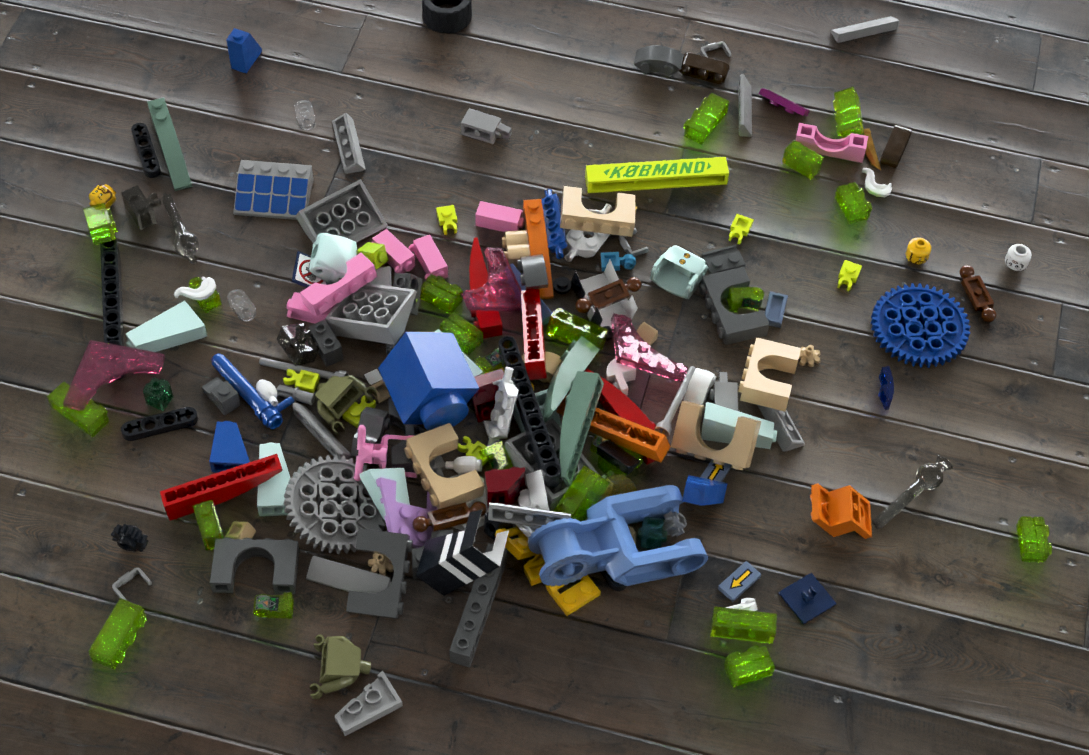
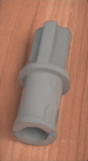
[276,385,315,405]

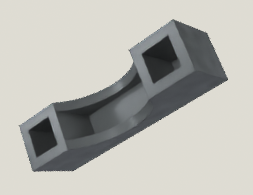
[388,398,418,472]

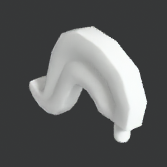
[862,168,892,197]
[174,276,216,300]

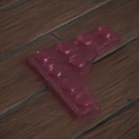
[462,247,522,312]
[611,313,688,382]
[63,340,165,411]

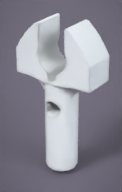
[717,598,758,617]

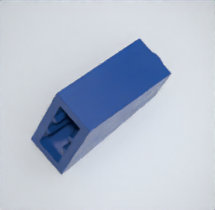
[226,28,262,73]
[209,421,250,473]
[682,475,728,506]

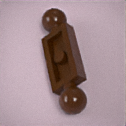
[959,265,996,322]
[576,277,641,313]
[412,501,487,532]

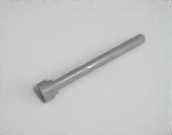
[259,358,349,379]
[654,366,696,438]

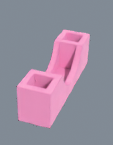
[794,123,868,163]
[300,253,377,317]

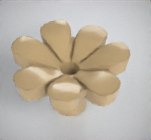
[799,345,820,367]
[368,553,394,576]

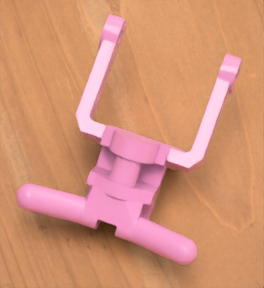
[354,425,417,481]

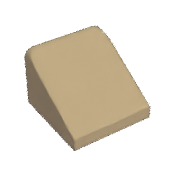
[631,322,658,351]
[369,380,391,403]
[225,521,256,539]

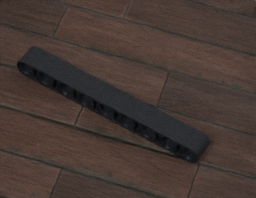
[100,236,126,380]
[499,336,561,488]

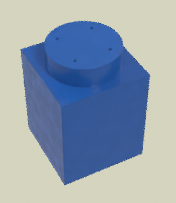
[378,332,480,431]

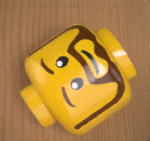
[89,184,116,211]
[905,238,931,265]

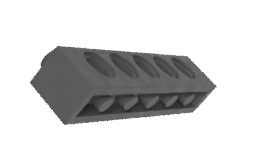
[449,543,508,668]

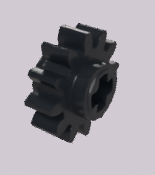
[111,524,149,552]

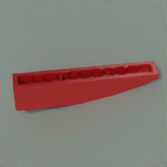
[469,237,502,339]
[521,289,547,380]
[585,369,667,465]
[160,454,283,521]

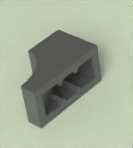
[202,377,241,416]

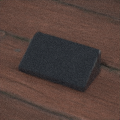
[597,439,640,475]

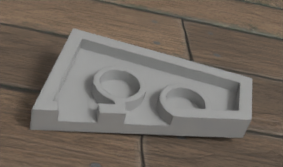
[335,670,403,736]

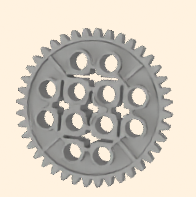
[283,455,386,554]

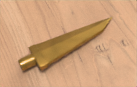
[854,123,881,171]

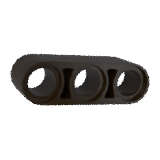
[679,53,730,84]
[880,125,912,168]

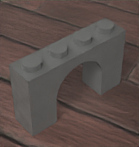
[699,267,770,345]
[346,528,413,619]
[210,537,300,594]

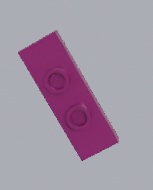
[759,88,810,116]

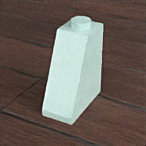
[359,468,410,520]

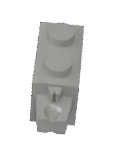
[461,108,511,144]
[709,372,738,411]

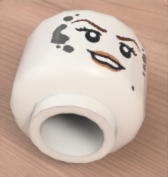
[1005,244,1032,271]

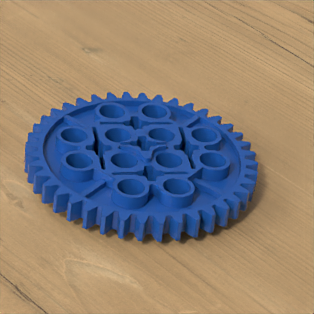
[871,283,970,368]

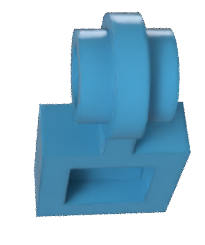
[601,252,636,271]

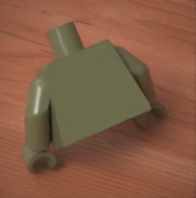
[315,375,377,436]
[310,634,371,699]

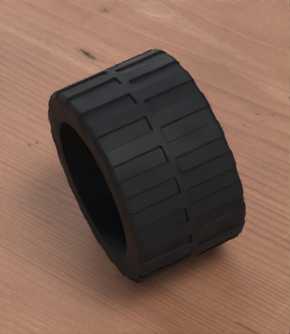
[422,0,472,34]

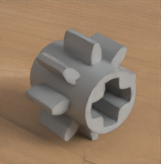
[661,511,687,537]

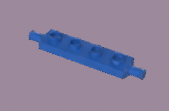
[541,189,568,259]

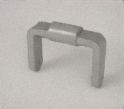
[700,41,731,57]
[619,228,649,257]
[112,567,152,604]

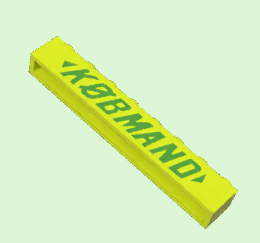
[585,157,729,193]

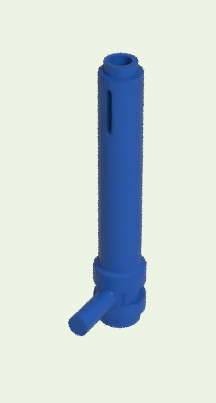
[211,353,295,429]

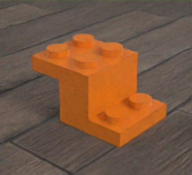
[810,483,872,539]

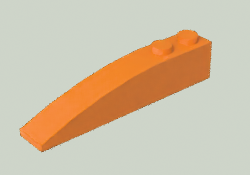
[523,199,554,299]
[556,396,671,463]

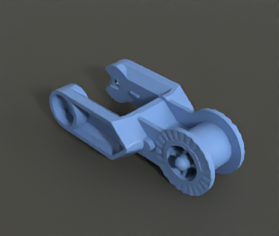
[527,485,708,586]

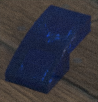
[878,366,894,410]

